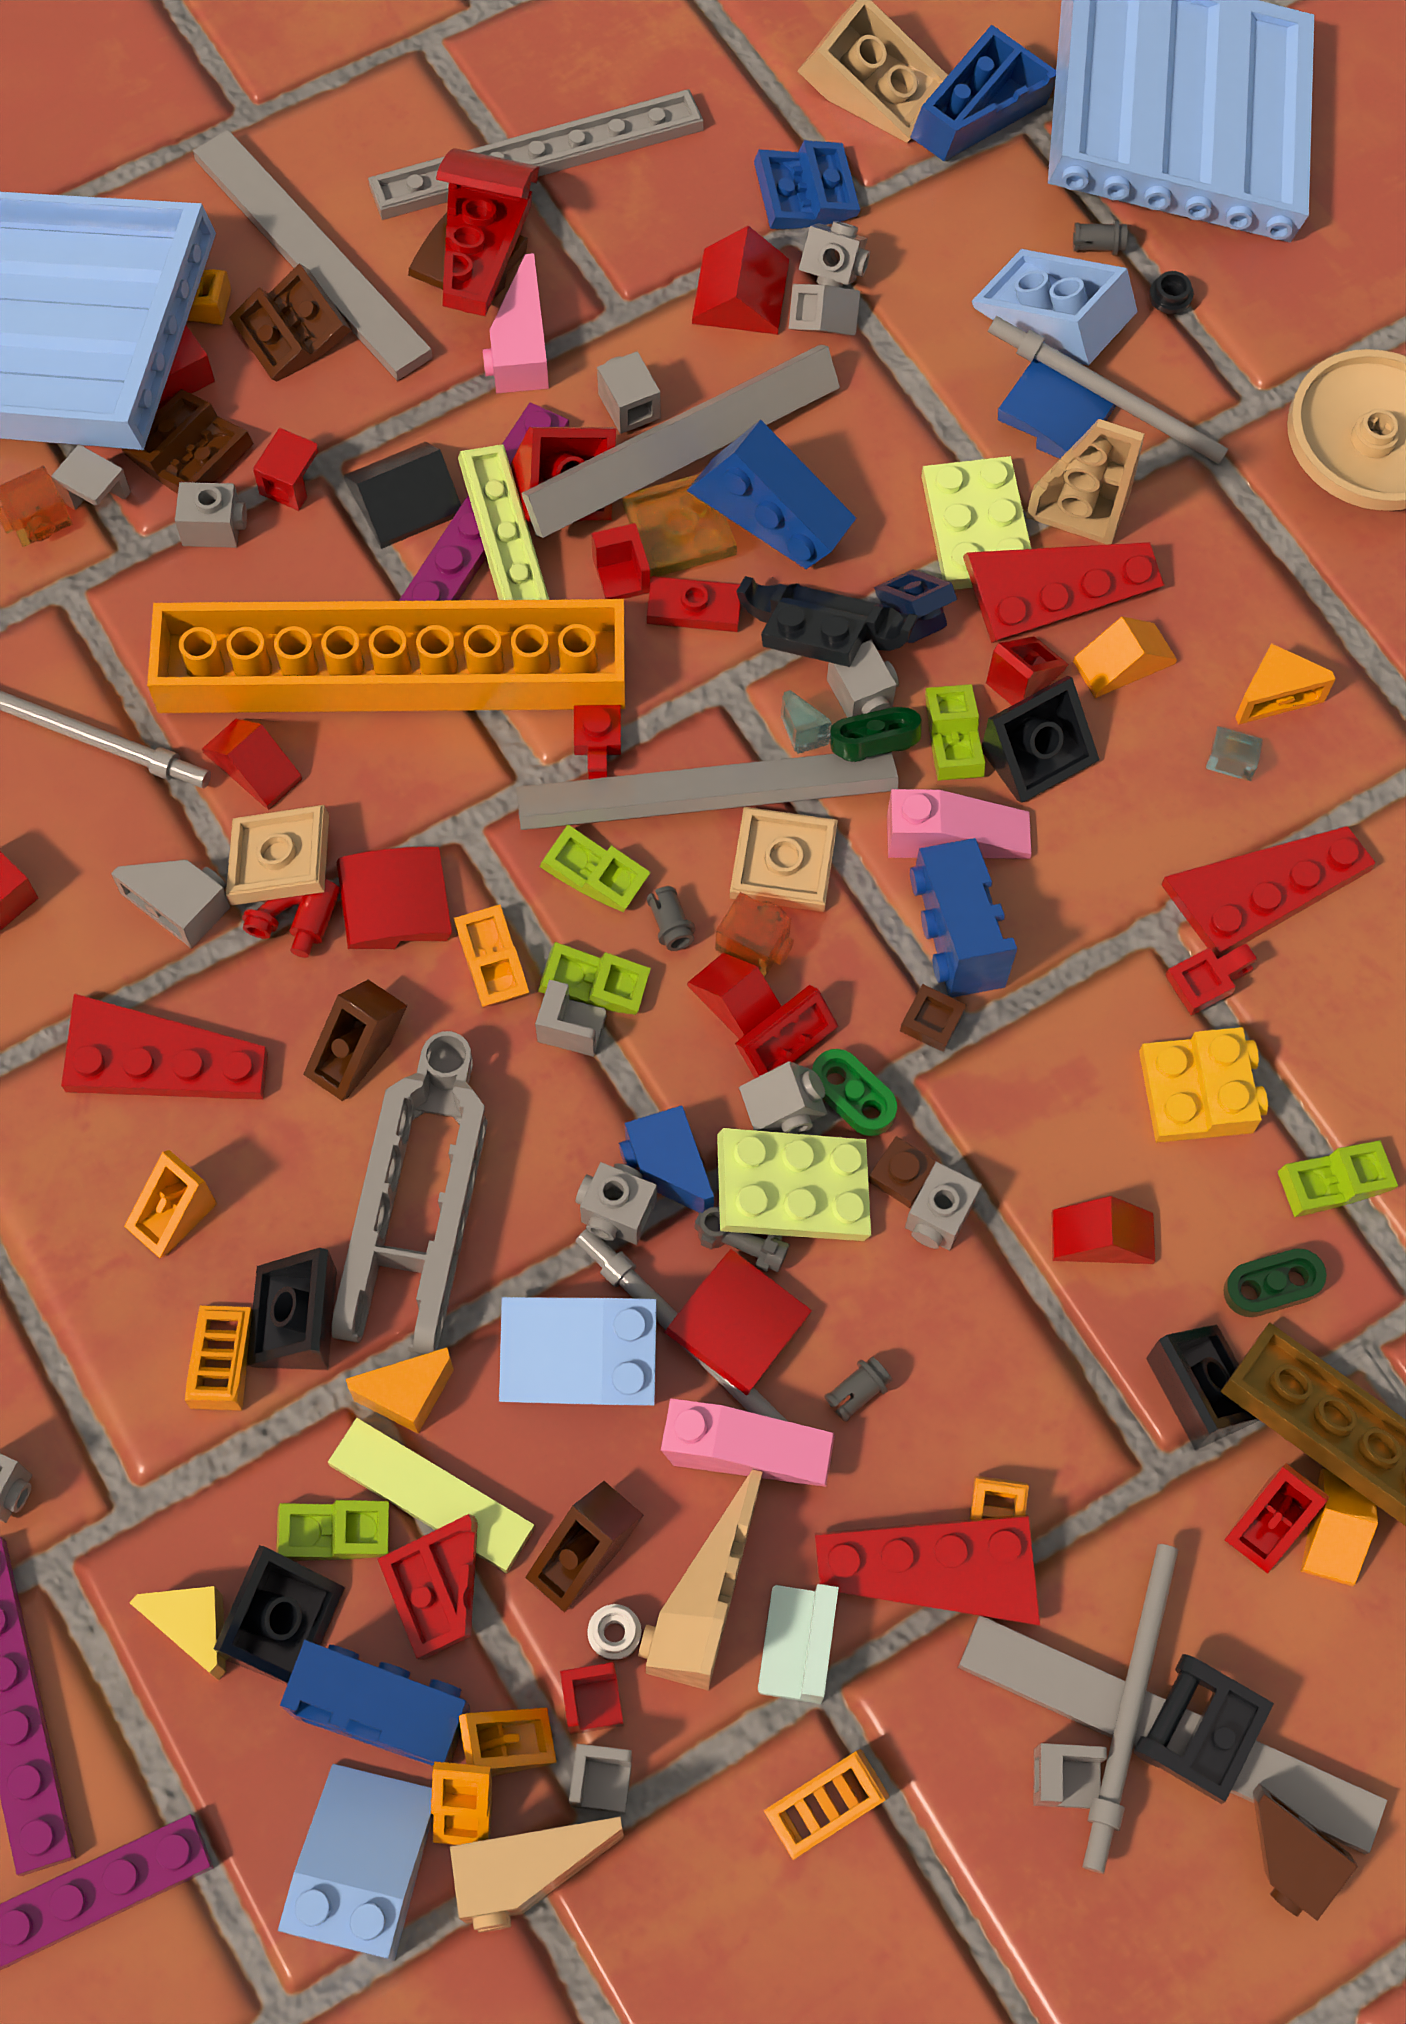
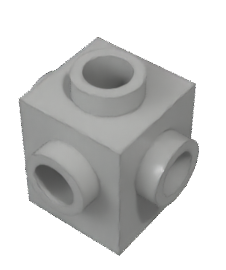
[798,221,870,288]
[575,1162,657,1245]

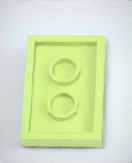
[921,456,1031,590]
[717,1128,871,1241]

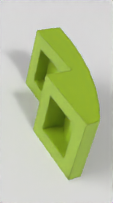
[925,684,986,781]
[539,825,651,912]
[538,942,651,1015]
[1277,1140,1398,1217]
[276,1500,389,1561]

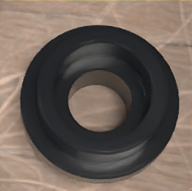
[1149,271,1194,314]

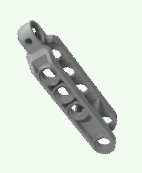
[332,1031,488,1354]

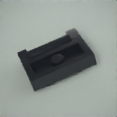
[1133,1654,1274,1804]

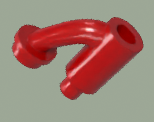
[242,879,340,958]

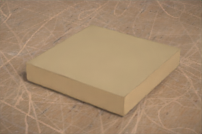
[226,805,329,905]
[729,807,838,912]

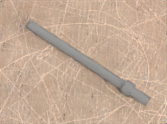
[988,316,1228,464]
[0,690,211,789]
[575,1229,788,1422]
[1082,1544,1179,1874]

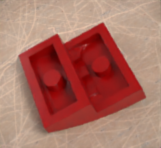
[436,148,540,200]
[336,847,452,949]
[664,1249,812,1396]

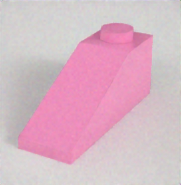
[483,253,549,394]
[887,789,1031,859]
[661,1399,835,1487]

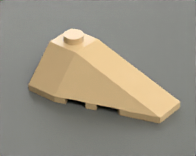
[1026,419,1145,545]
[638,1469,763,1691]

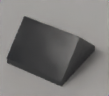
[344,442,461,549]
[982,676,1100,803]
[247,1247,337,1370]
[1146,1324,1260,1451]
[213,1545,345,1684]

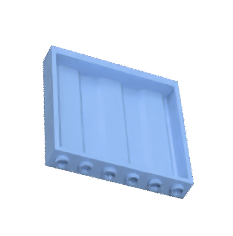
[1048,0,1314,243]
[0,192,216,450]

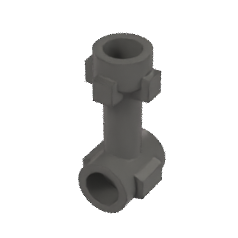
[694,1206,790,1272]

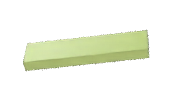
[458,444,549,600]
[328,1418,535,1573]

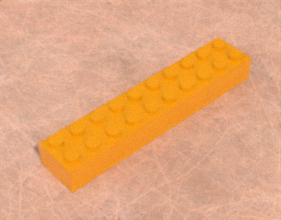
[147,599,625,713]

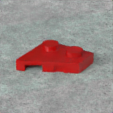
[377,1514,478,1660]

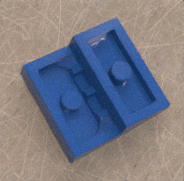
[754,140,860,229]
[998,359,1116,459]

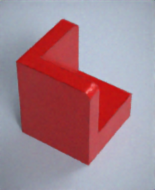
[253,427,319,511]
[591,523,650,599]
[560,1662,624,1735]

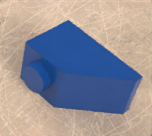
[619,1105,714,1213]

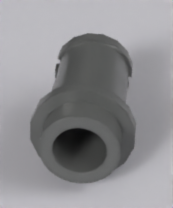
[1073,219,1128,255]
[647,886,695,951]
[824,1357,892,1422]

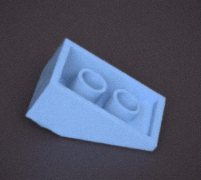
[972,249,1138,366]
[499,1297,657,1406]
[278,1764,433,1961]

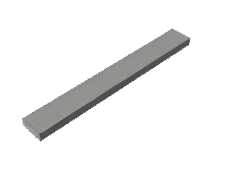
[368,89,703,220]
[193,129,433,381]
[521,345,840,538]
[516,752,899,830]
[957,1616,1387,1854]

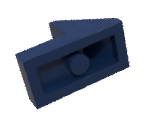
[874,569,957,643]

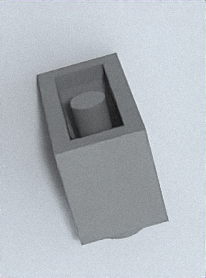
[111,860,231,949]

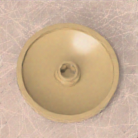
[1287,349,1406,511]

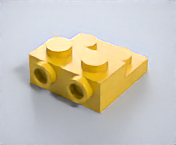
[1139,1027,1268,1143]

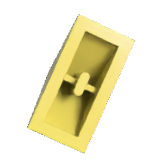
[130,1586,226,1680]

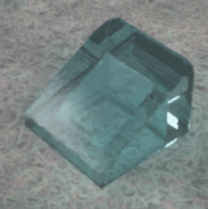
[781,690,832,754]
[1205,726,1263,781]

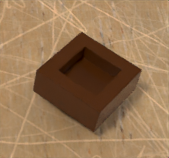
[900,984,967,1052]
[868,1136,937,1208]

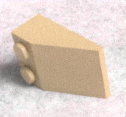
[797,0,948,143]
[450,1817,624,1933]

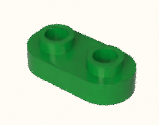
[812,1049,897,1136]

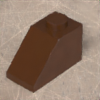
[303,979,408,1101]
[525,1481,644,1613]
[1253,1783,1358,1921]

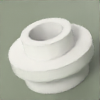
[587,1604,641,1660]

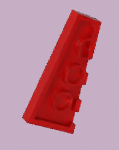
[442,183,533,317]
[963,542,1164,643]
[1161,826,1376,959]
[61,994,268,1100]
[815,1514,1040,1625]

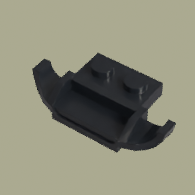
[736,576,918,667]

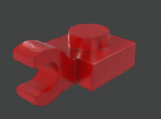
[574,705,621,779]
[1166,944,1257,1016]

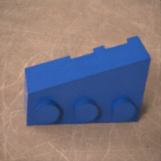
[910,25,1056,161]
[687,420,856,569]
[910,838,1017,998]
[280,1640,470,1766]

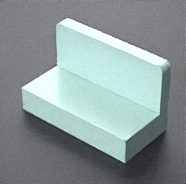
[758,1584,839,1704]

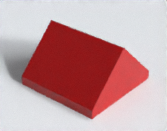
[692,226,790,335]
[510,427,616,521]

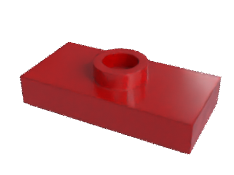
[647,576,741,632]
[735,985,839,1078]

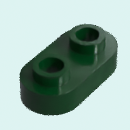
[830,707,922,762]
[1223,1249,1327,1317]

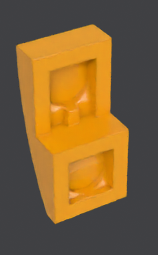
[454,904,529,1008]
[431,1761,492,1845]

